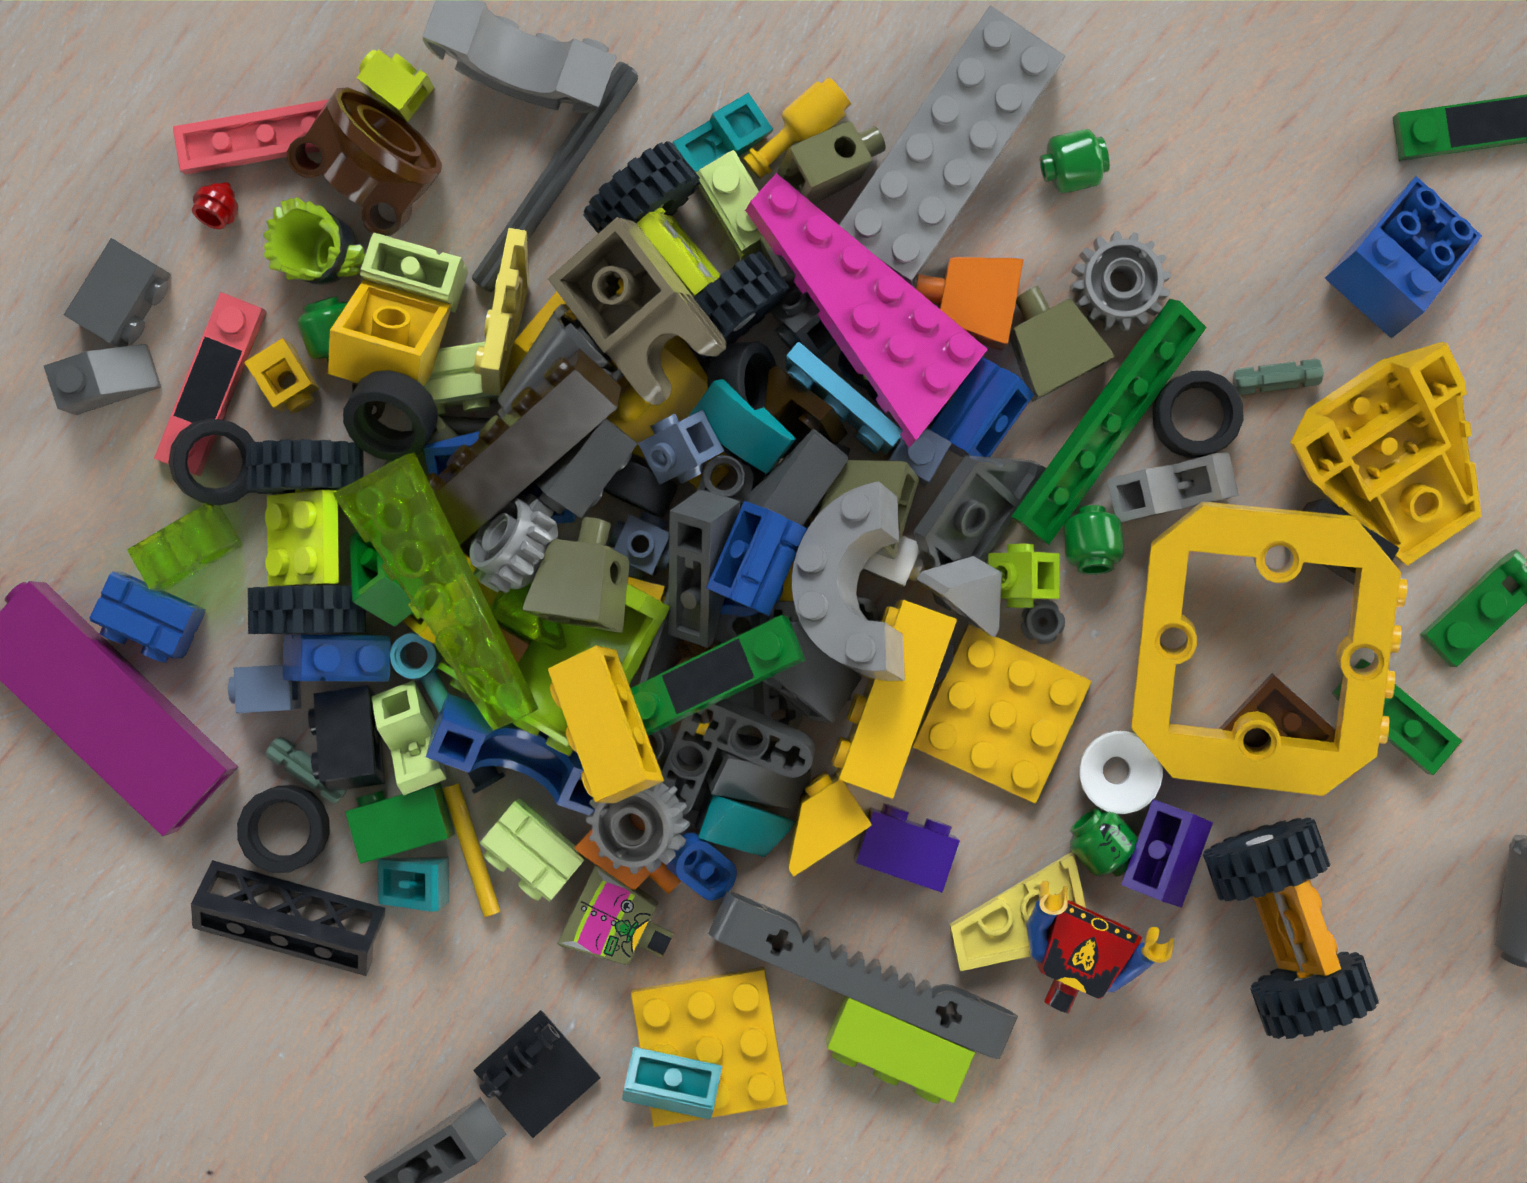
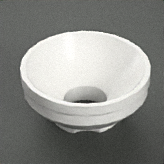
[1079,731,1163,814]

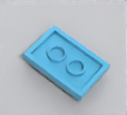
[785,342,903,455]

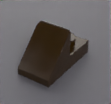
[765,365,848,446]

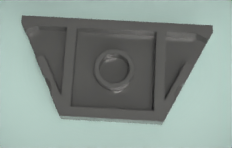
[914,455,1046,611]

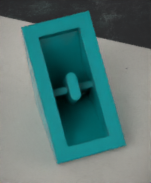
[378,857,449,912]

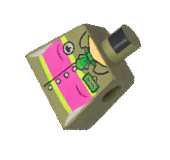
[557,865,674,965]

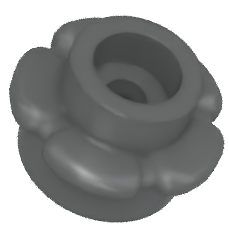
[1021,600,1065,644]

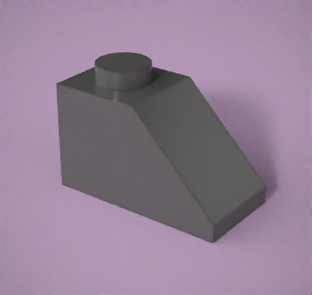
[44,344,161,415]

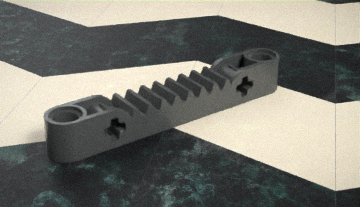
[708,891,1018,1059]

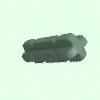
[1233,359,1324,395]
[265,737,348,803]

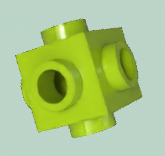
[988,544,1060,608]

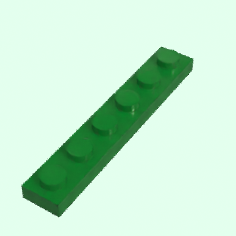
[1011,298,1207,545]

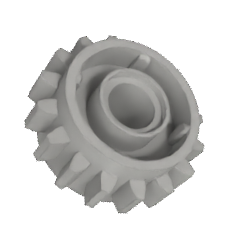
[1070,231,1171,332]
[470,493,558,593]
[586,782,690,874]

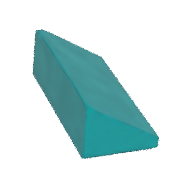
[698,794,796,857]
[622,1047,722,1119]

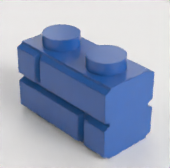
[930,357,1034,458]
[706,501,807,616]
[89,571,206,663]
[282,634,391,681]

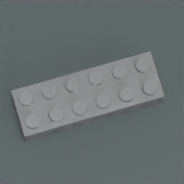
[839,5,1065,285]

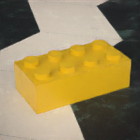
[831,600,957,799]

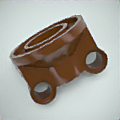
[287,87,442,236]

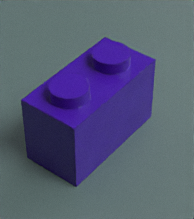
[1121,799,1213,908]
[854,803,960,893]

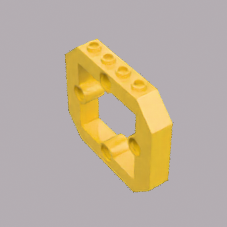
[1131,502,1407,796]

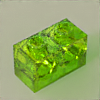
[127,503,243,590]

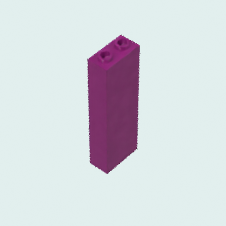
[0,581,238,836]

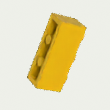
[548,645,664,803]

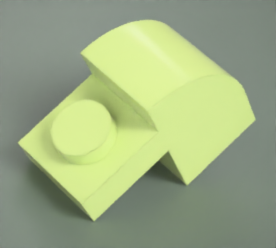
[371,680,447,795]

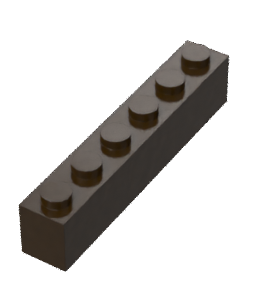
[382,348,621,576]

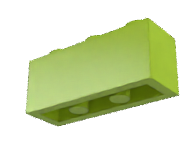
[826,995,975,1104]

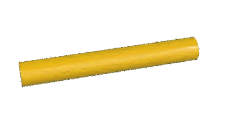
[442,783,501,917]

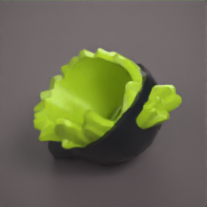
[263,197,366,285]

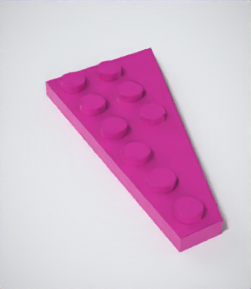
[745,173,988,448]

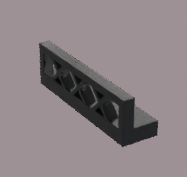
[191,860,386,976]

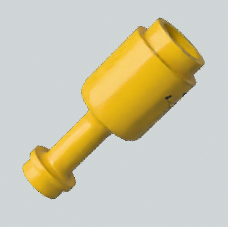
[743,77,851,179]

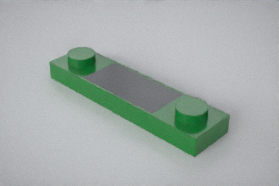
[1392,94,1527,161]
[630,615,806,735]

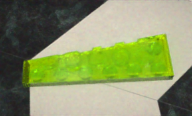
[333,452,539,731]

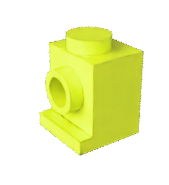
[356,49,435,122]

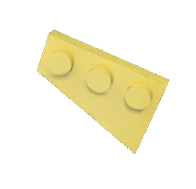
[474,228,529,396]
[949,852,1086,971]

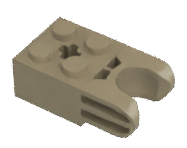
[548,217,726,405]

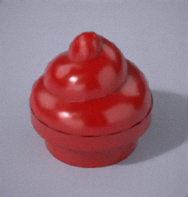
[192,182,238,230]

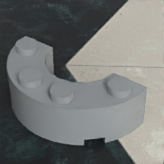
[422,0,617,113]
[792,482,905,681]

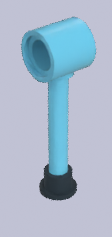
[390,632,505,794]

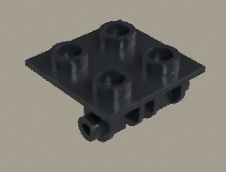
[473,1010,601,1138]

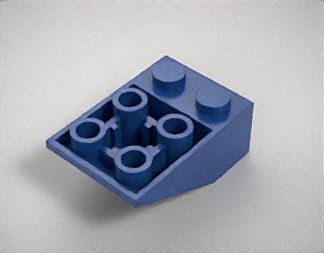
[1325,176,1482,339]

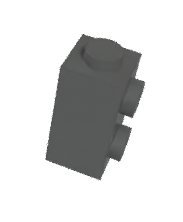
[533,418,638,518]
[706,734,812,809]

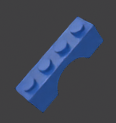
[426,693,595,816]

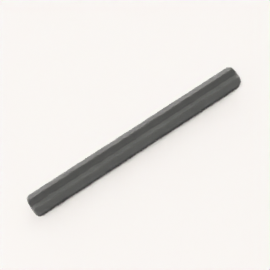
[472,61,638,292]

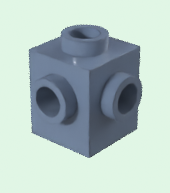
[638,410,724,485]
[608,511,669,580]

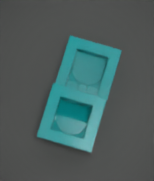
[672,92,773,172]
[689,379,796,473]

